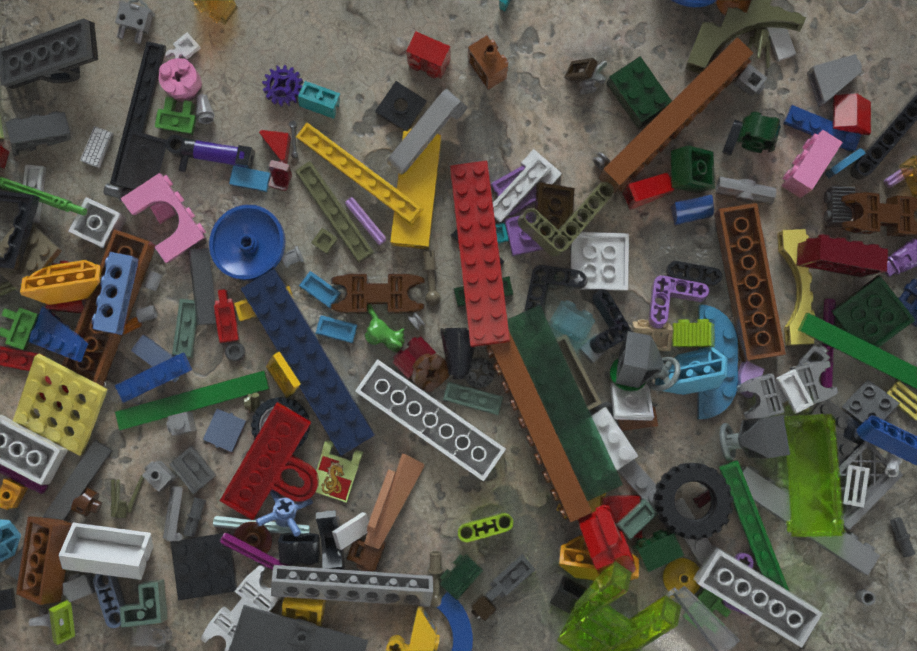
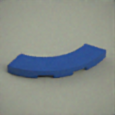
[437,590,473,651]

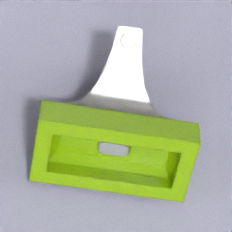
[29,600,75,645]

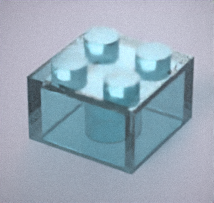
[547,300,595,343]

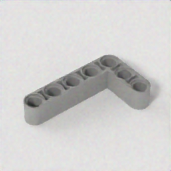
[387,89,467,175]

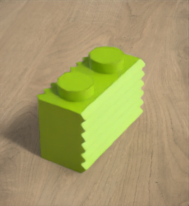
[672,319,715,348]

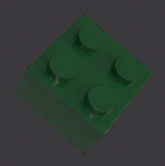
[671,145,715,193]
[632,529,684,573]

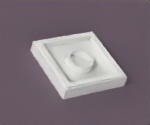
[610,383,654,421]

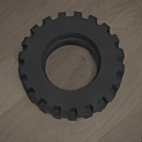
[653,463,734,540]

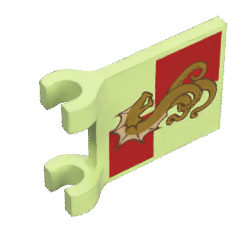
[316,440,363,503]

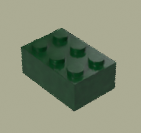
[606,56,672,128]

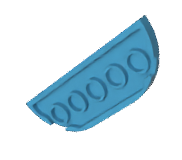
[697,304,738,419]

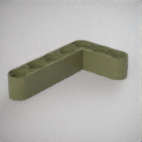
[518,182,614,256]

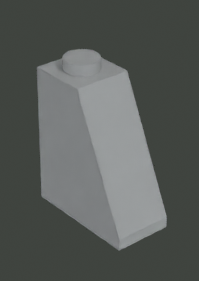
[807,54,862,107]

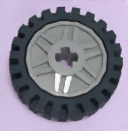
[251,397,310,450]

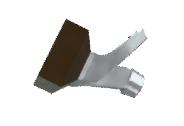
[564,58,607,84]

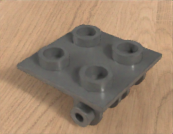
[842,379,900,423]

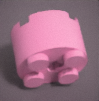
[159,58,202,102]

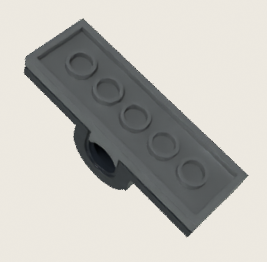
[0,18,98,89]

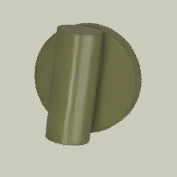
[244,393,261,413]

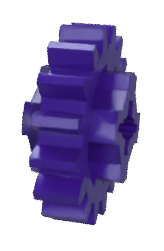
[262,65,304,107]

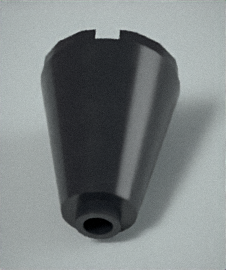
[440,328,475,379]

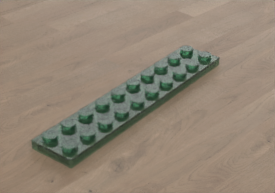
[507,305,623,501]

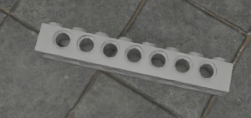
[271,565,433,607]

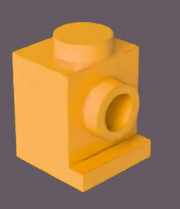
[0,478,28,510]

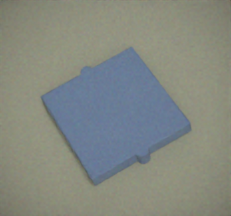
[203,409,246,452]

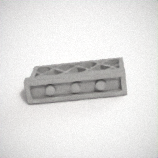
[812,441,903,530]

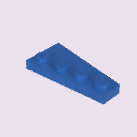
[28,306,88,362]

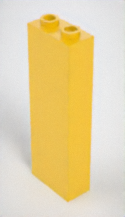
[390,129,441,250]

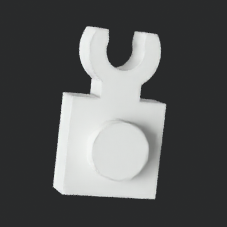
[165,32,201,59]

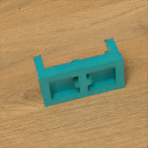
[298,81,340,119]

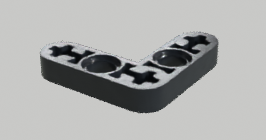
[525,265,588,320]
[590,289,632,354]

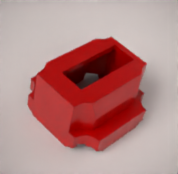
[578,505,636,582]

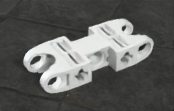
[201,565,281,651]

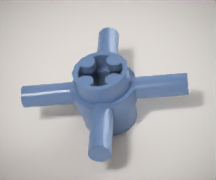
[256,489,313,537]

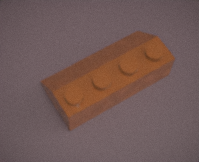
[16,516,72,605]

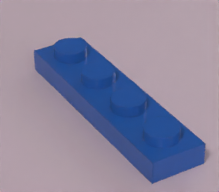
[783,105,862,153]
[115,353,192,403]

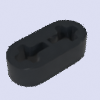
[722,119,742,155]

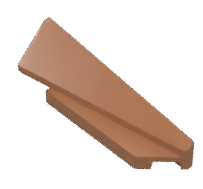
[364,453,424,549]

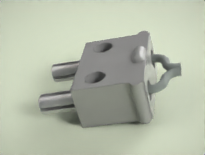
[115,0,155,44]

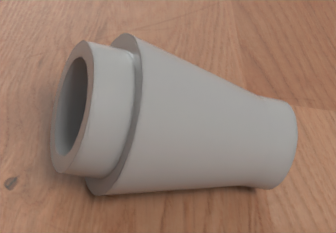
[196,94,215,124]

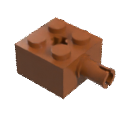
[468,35,509,90]

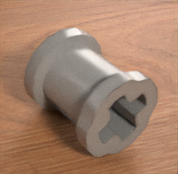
[282,245,304,268]

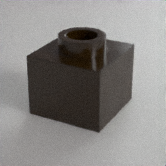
[471,594,496,621]

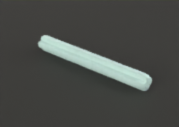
[213,516,310,534]

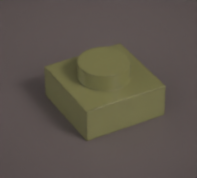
[311,228,338,255]

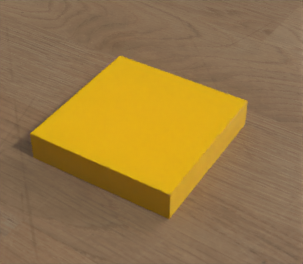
[266,352,301,398]

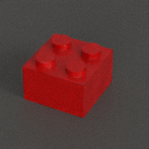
[406,31,451,79]

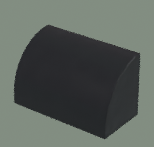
[550,576,598,621]

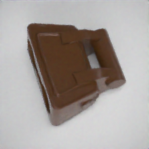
[346,539,386,572]

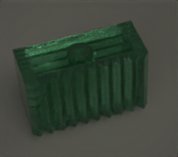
[439,553,484,600]

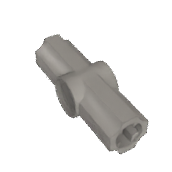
[716,176,777,205]

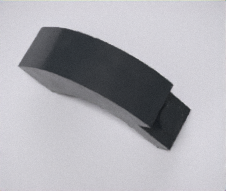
[316,510,345,570]

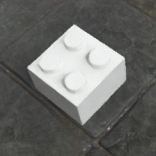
[69,197,127,249]

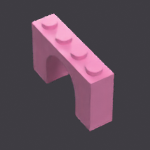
[120,173,206,263]

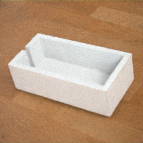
[59,523,153,580]

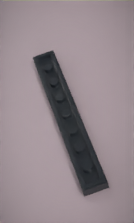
[110,41,166,187]

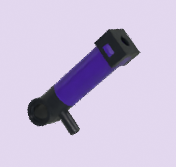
[166,135,255,172]

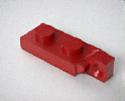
[214,289,240,343]

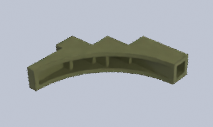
[685,0,806,74]

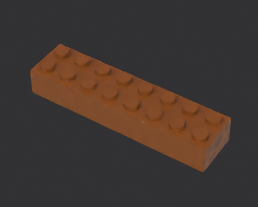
[714,203,786,362]
[62,229,156,387]

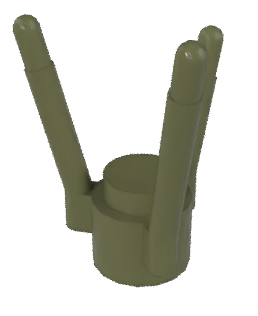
[747,29,771,68]
[110,474,144,518]

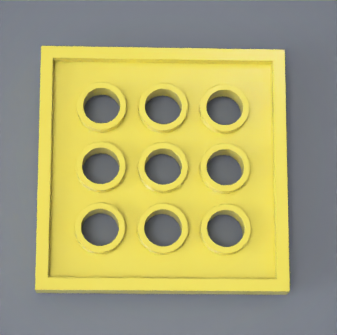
[13,354,108,456]

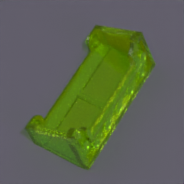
[784,414,845,537]

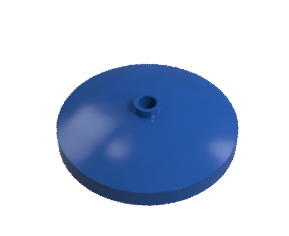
[209,205,286,281]

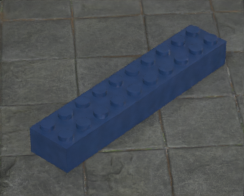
[241,269,376,456]

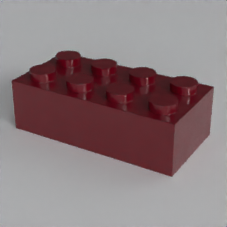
[796,234,888,278]

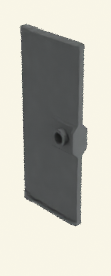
[228,605,368,651]

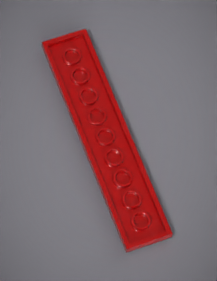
[450,160,510,347]

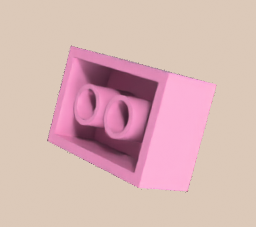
[782,130,843,198]

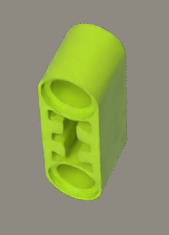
[458,513,513,542]

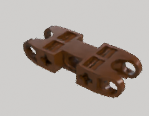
[841,192,917,237]
[331,274,425,314]

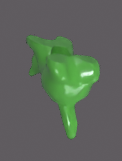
[365,304,405,353]

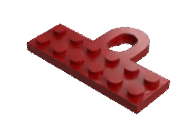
[219,402,319,520]

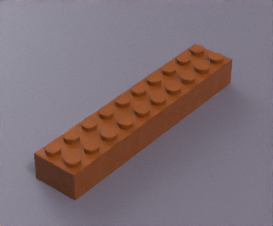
[598,37,754,194]
[485,331,592,522]

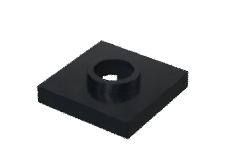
[375,81,427,131]

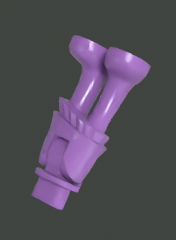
[884,238,917,277]

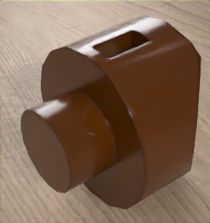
[71,487,102,517]

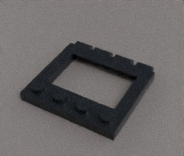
[0,191,40,271]

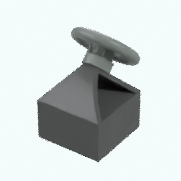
[615,331,681,391]
[719,415,790,462]

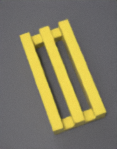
[887,381,917,421]

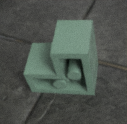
[120,579,168,628]

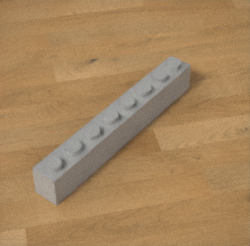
[741,465,880,575]

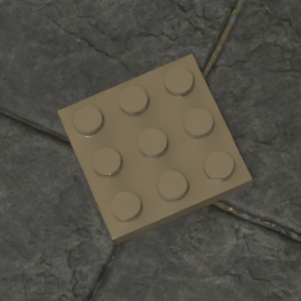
[0,224,62,292]

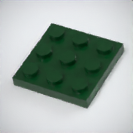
[831,275,915,348]

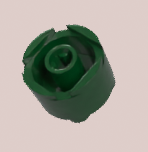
[737,112,781,153]

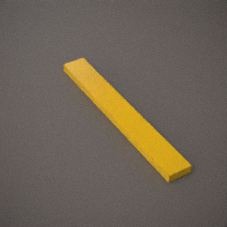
[296,123,424,224]

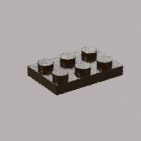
[535,182,575,243]

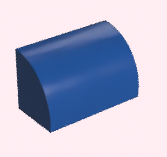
[670,195,714,225]

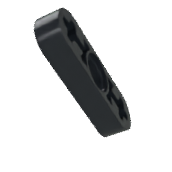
[666,261,722,286]

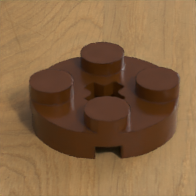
[411,353,450,393]

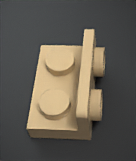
[632,319,673,351]

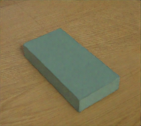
[616,499,658,540]

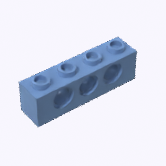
[92,252,139,335]

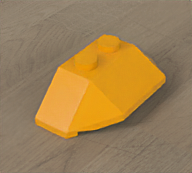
[20,260,102,305]
[559,535,639,584]

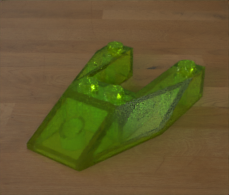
[557,561,681,651]

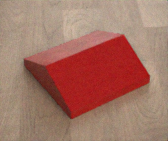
[833,93,871,135]

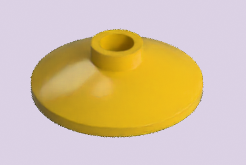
[663,558,700,598]

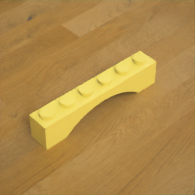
[777,229,816,346]

